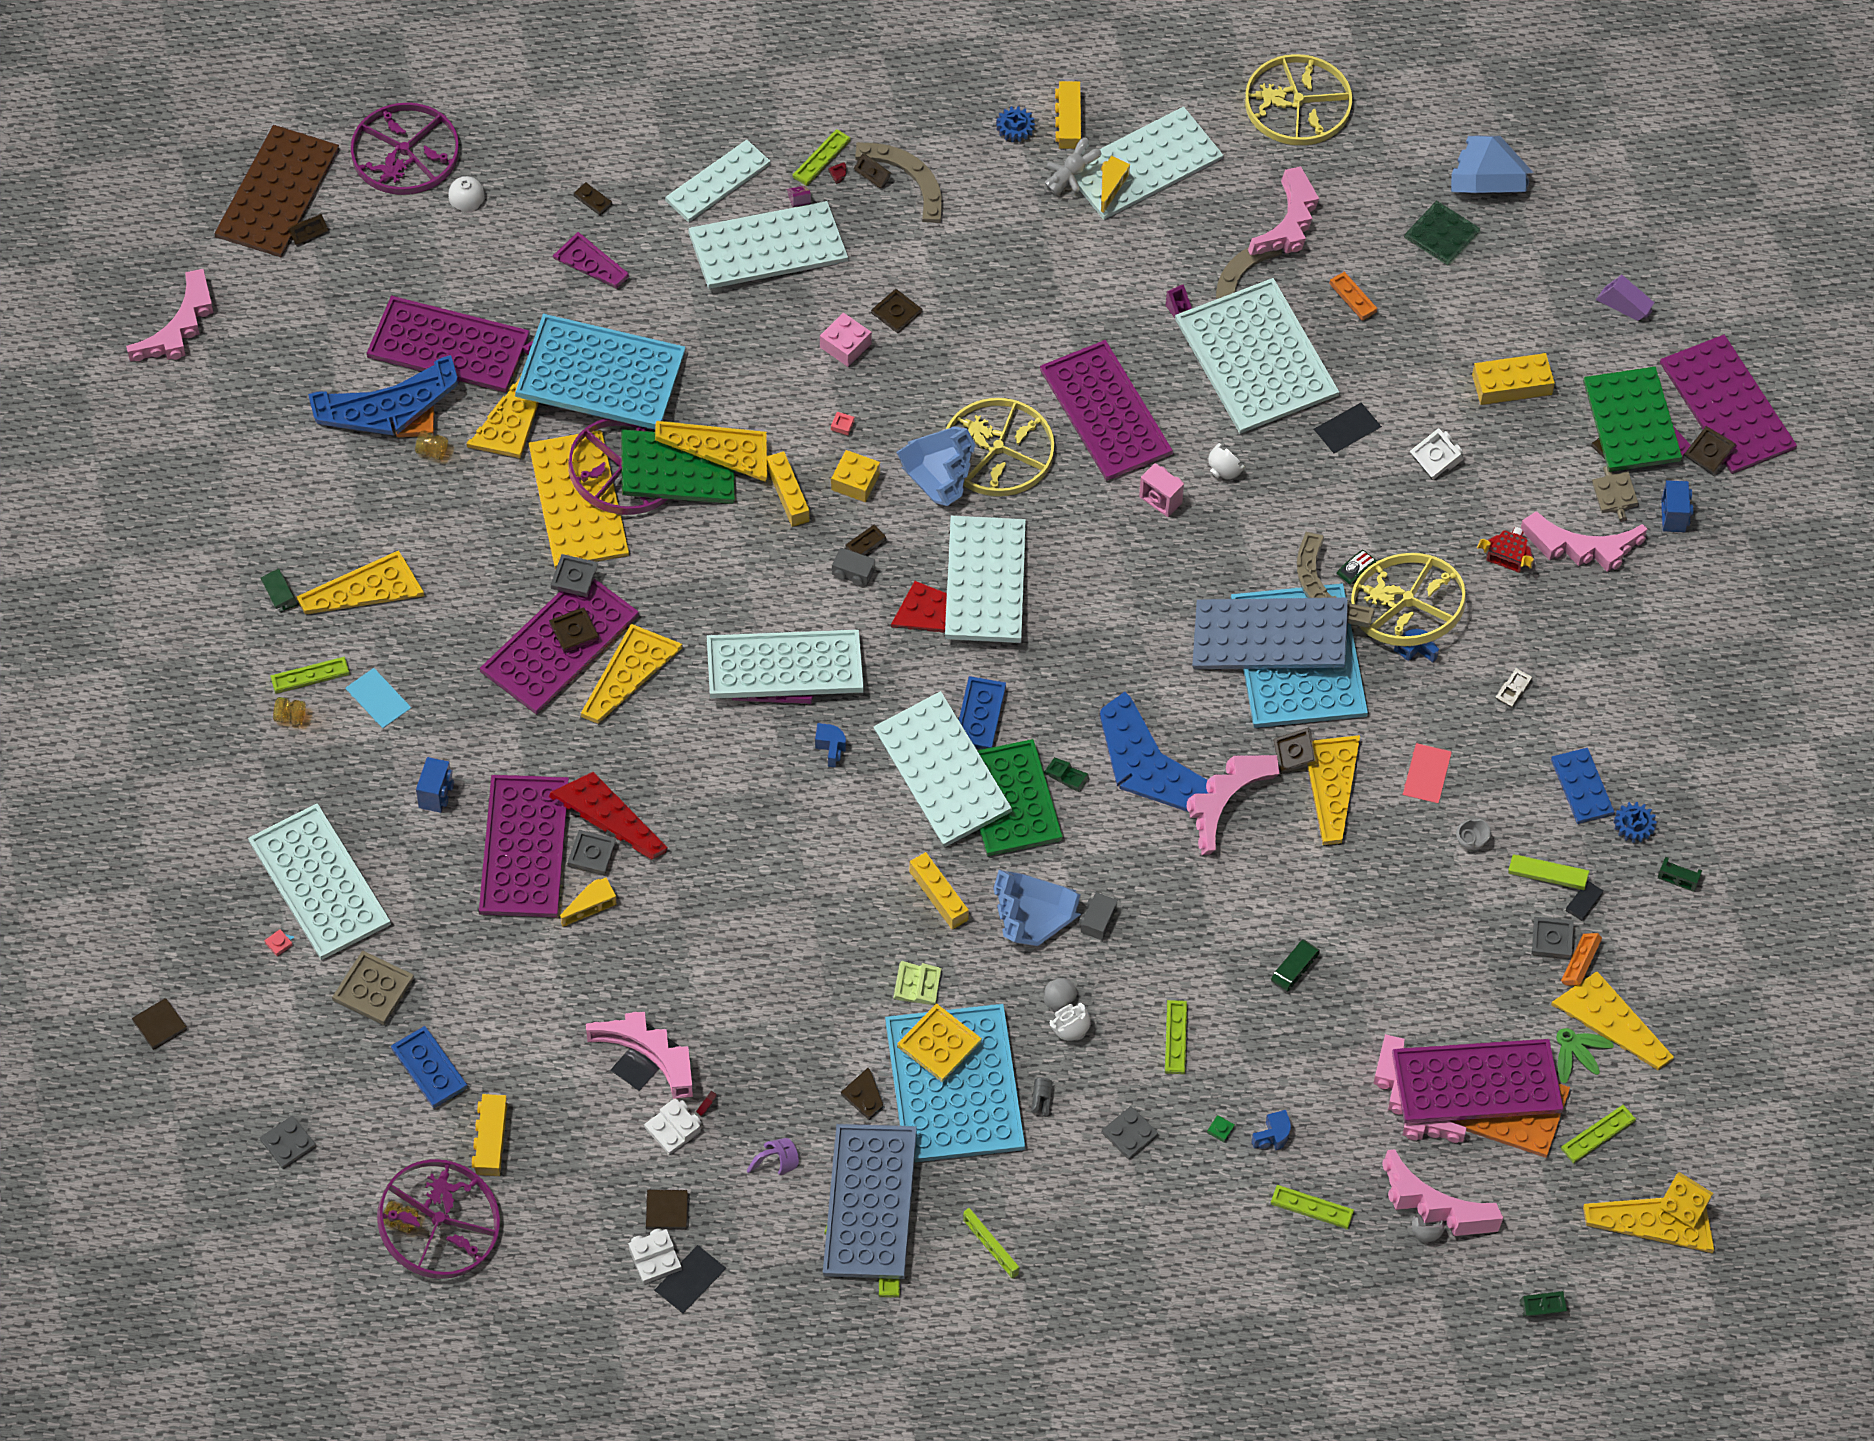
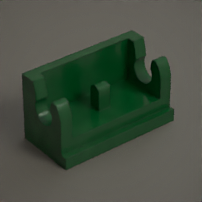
[260,568,298,612]
[1657,856,1702,892]
[1520,1291,1567,1317]

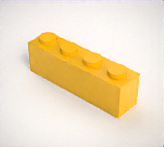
[1055,81,1081,149]
[767,451,809,527]
[909,852,969,930]
[472,1094,508,1176]

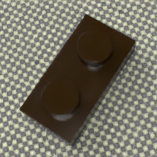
[854,154,892,188]
[573,182,612,216]
[288,214,329,245]
[845,524,886,556]

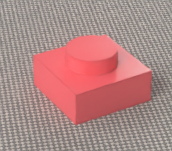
[831,412,854,435]
[264,929,293,956]

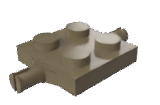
[1592,466,1638,522]

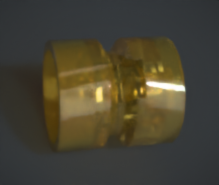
[415,430,448,461]
[273,697,306,726]
[383,1200,419,1234]

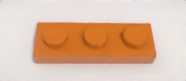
[1329,271,1377,321]
[1561,933,1602,985]

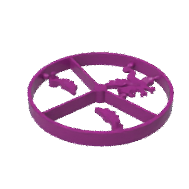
[351,103,459,195]
[568,418,668,515]
[377,1159,500,1279]

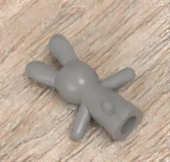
[1044,138,1102,197]

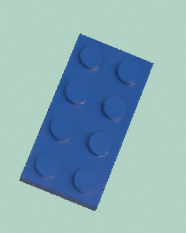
[959,676,1006,750]
[1551,747,1614,824]
[391,1026,467,1109]

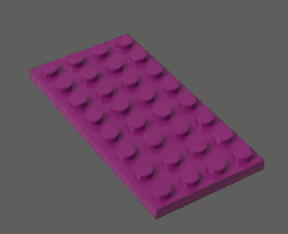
[366,296,530,393]
[1660,334,1797,474]
[1040,340,1173,481]
[480,579,639,715]
[479,775,569,917]
[1392,1039,1563,1124]

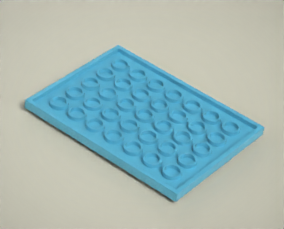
[515,314,685,429]
[1231,583,1368,728]
[885,1004,1025,1162]

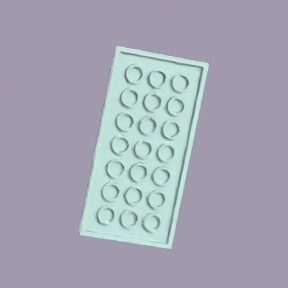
[1074,106,1223,220]
[688,201,848,289]
[945,516,1026,643]
[707,630,863,699]
[874,691,1012,847]
[248,804,391,960]

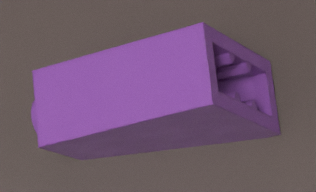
[1596,275,1655,321]

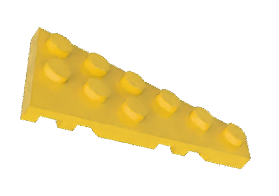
[466,373,539,458]
[655,421,767,482]
[296,550,424,615]
[581,624,683,724]
[1307,735,1360,845]
[1551,971,1674,1070]
[1583,1198,1714,1253]

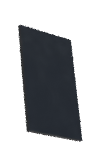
[1313,402,1382,454]
[610,1025,679,1091]
[654,1245,726,1314]

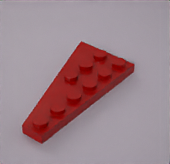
[891,581,947,633]
[549,772,668,860]

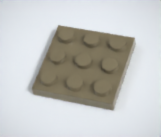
[332,950,414,1025]

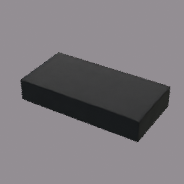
[1565,880,1604,921]

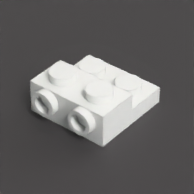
[1410,428,1464,480]
[644,1099,701,1155]
[628,1229,682,1284]

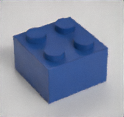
[1661,480,1693,532]
[416,757,454,813]

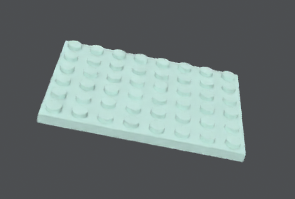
[1175,278,1339,434]

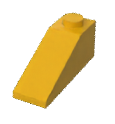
[1101,156,1130,213]
[560,878,617,927]

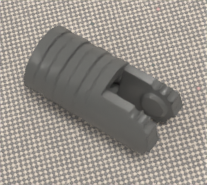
[1031,1077,1052,1116]

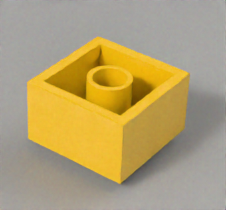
[831,450,880,502]

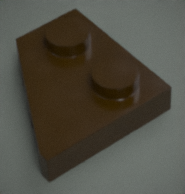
[841,1068,883,1120]

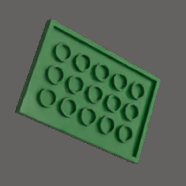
[1583,366,1682,472]
[621,430,734,504]
[977,739,1062,857]

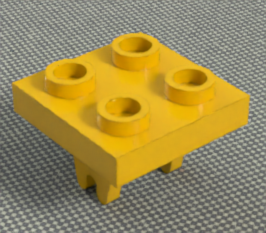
[1659,1172,1714,1228]

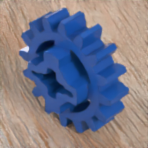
[996,106,1035,142]
[1613,802,1657,843]

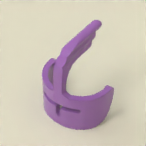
[747,1138,799,1175]

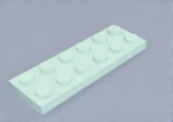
[665,140,770,222]

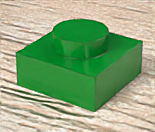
[1207,1115,1235,1143]

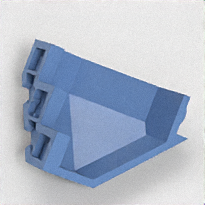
[1451,135,1534,193]
[896,426,975,506]
[994,870,1081,946]

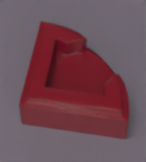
[828,162,846,184]
[696,1090,717,1116]

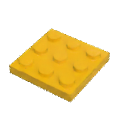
[897,1003,982,1082]

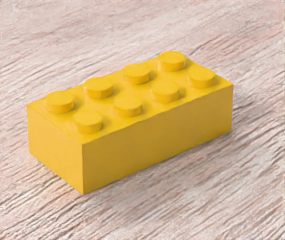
[1472,353,1555,405]

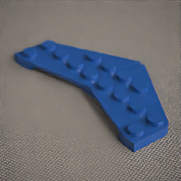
[308,355,458,435]
[1100,692,1209,812]

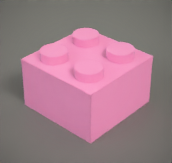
[820,313,872,367]
[1139,463,1184,517]

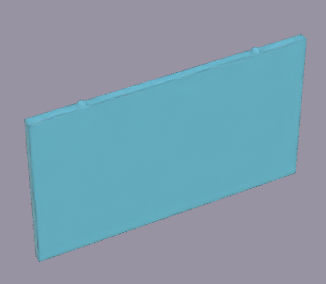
[345,668,411,728]

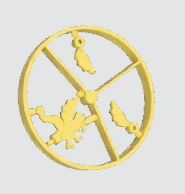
[1245,54,1352,145]
[946,398,1054,496]
[1351,553,1466,646]

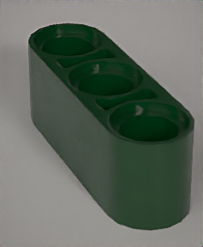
[1271,939,1320,992]

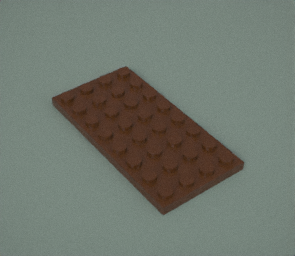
[214,125,339,258]

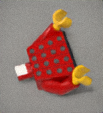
[1477,527,1534,573]

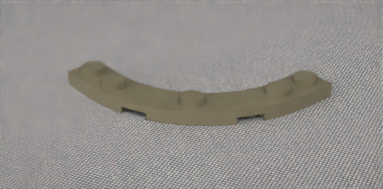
[855,142,942,223]
[1216,247,1282,299]
[1297,532,1375,628]

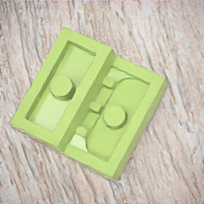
[893,961,941,1005]

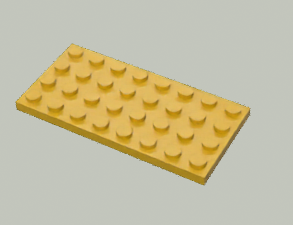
[528,430,629,569]

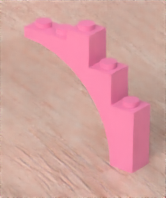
[1248,166,1319,255]
[126,269,213,362]
[1521,511,1647,572]
[1187,755,1279,855]
[586,1012,693,1099]
[1374,1034,1466,1143]
[1382,1149,1503,1236]

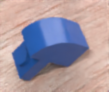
[1394,629,1439,663]
[815,723,846,767]
[1251,1110,1291,1151]

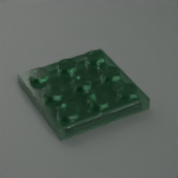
[1404,200,1480,266]

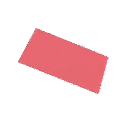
[1403,743,1451,804]

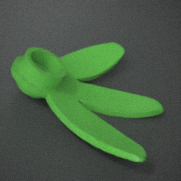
[1556,1028,1614,1083]

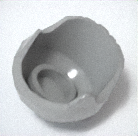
[1456,819,1491,850]
[1044,978,1077,1012]
[1412,1215,1444,1242]

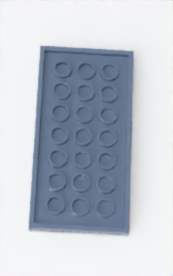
[1192,597,1348,669]
[823,1124,917,1279]

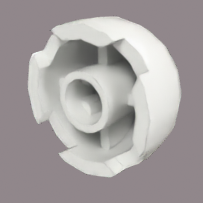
[448,176,485,212]
[1208,443,1245,479]
[1050,1003,1091,1041]

